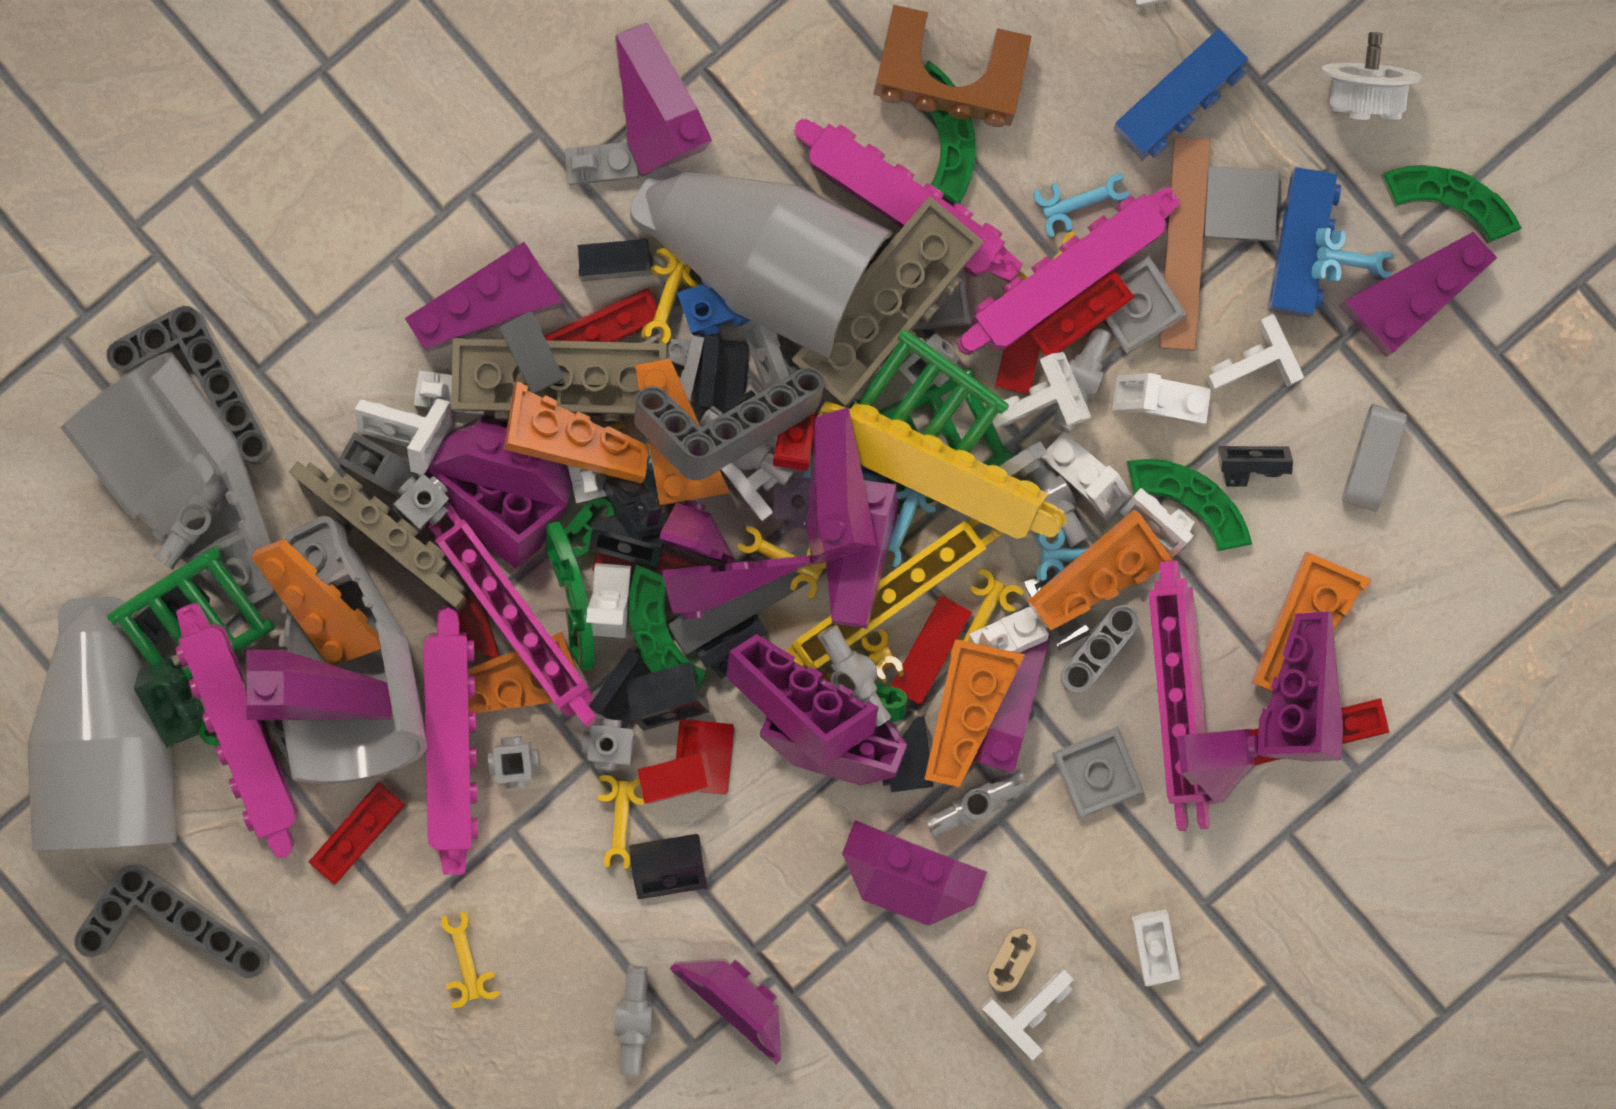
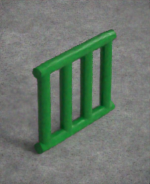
[849,329,1009,453]
[878,367,1014,515]
[107,547,275,696]

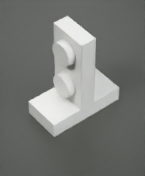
[1206,314,1304,392]
[993,352,1091,427]
[1112,373,1211,424]
[355,398,453,475]
[1041,431,1132,522]
[721,457,811,523]
[586,563,631,638]
[981,967,1074,1061]

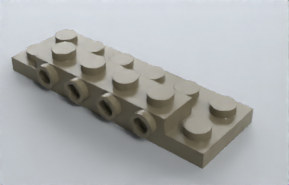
[792,196,985,406]
[451,338,667,423]
[289,461,469,613]

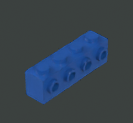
[1114,28,1248,161]
[1267,167,1341,318]
[677,283,750,338]

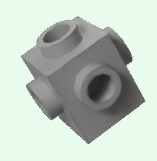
[899,333,959,387]
[392,474,449,534]
[582,718,636,770]
[488,736,540,788]

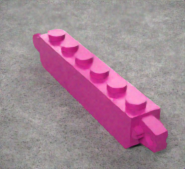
[794,118,1022,283]
[957,187,1180,356]
[427,503,598,728]
[1149,560,1210,831]
[176,602,298,858]
[423,604,478,875]

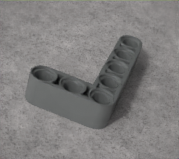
[106,306,273,465]
[634,368,825,480]
[74,865,270,978]

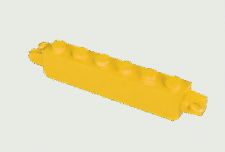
[818,401,1067,539]
[785,518,1004,673]

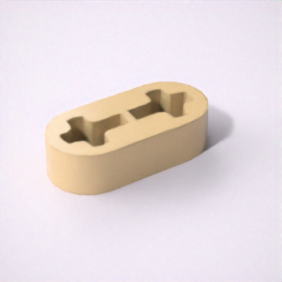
[987,927,1037,992]

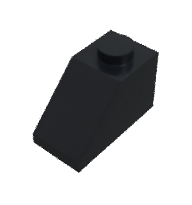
[588,512,670,568]
[882,716,934,793]

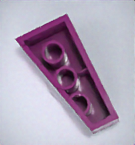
[1339,232,1497,357]
[404,242,565,352]
[726,634,879,768]

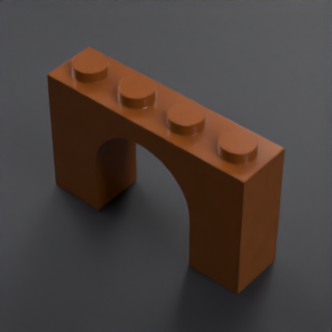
[873,4,1032,127]

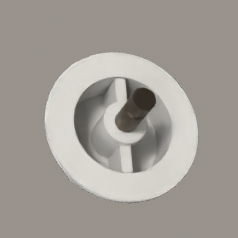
[1321,32,1422,120]

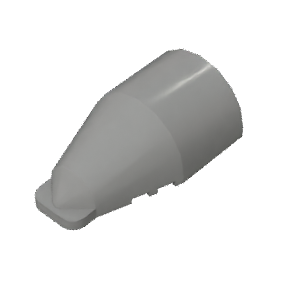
[630,166,893,358]
[60,352,274,607]
[279,516,428,784]
[27,597,177,851]

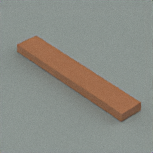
[1159,137,1210,351]

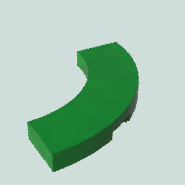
[924,60,976,205]
[1381,165,1522,244]
[1126,459,1252,552]
[545,521,594,671]
[628,565,707,691]

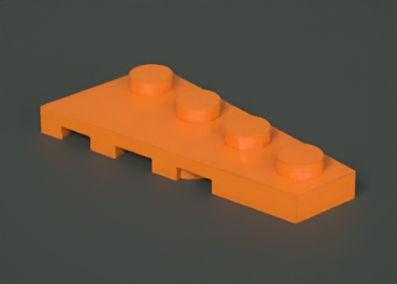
[635,358,730,505]
[504,381,649,483]
[1027,510,1173,630]
[251,539,381,666]
[1251,552,1372,692]
[467,632,580,713]
[925,639,1025,787]

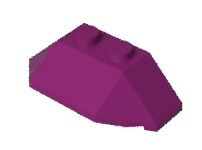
[428,415,573,508]
[760,717,907,786]
[842,820,987,926]
[670,959,781,1065]

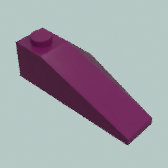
[615,22,712,176]
[806,408,877,565]
[424,467,568,569]
[660,500,735,564]
[663,555,813,620]
[973,635,1050,772]
[246,650,392,720]
[1178,728,1258,804]

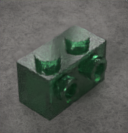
[133,657,204,748]

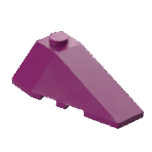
[826,480,899,629]
[1257,611,1343,762]

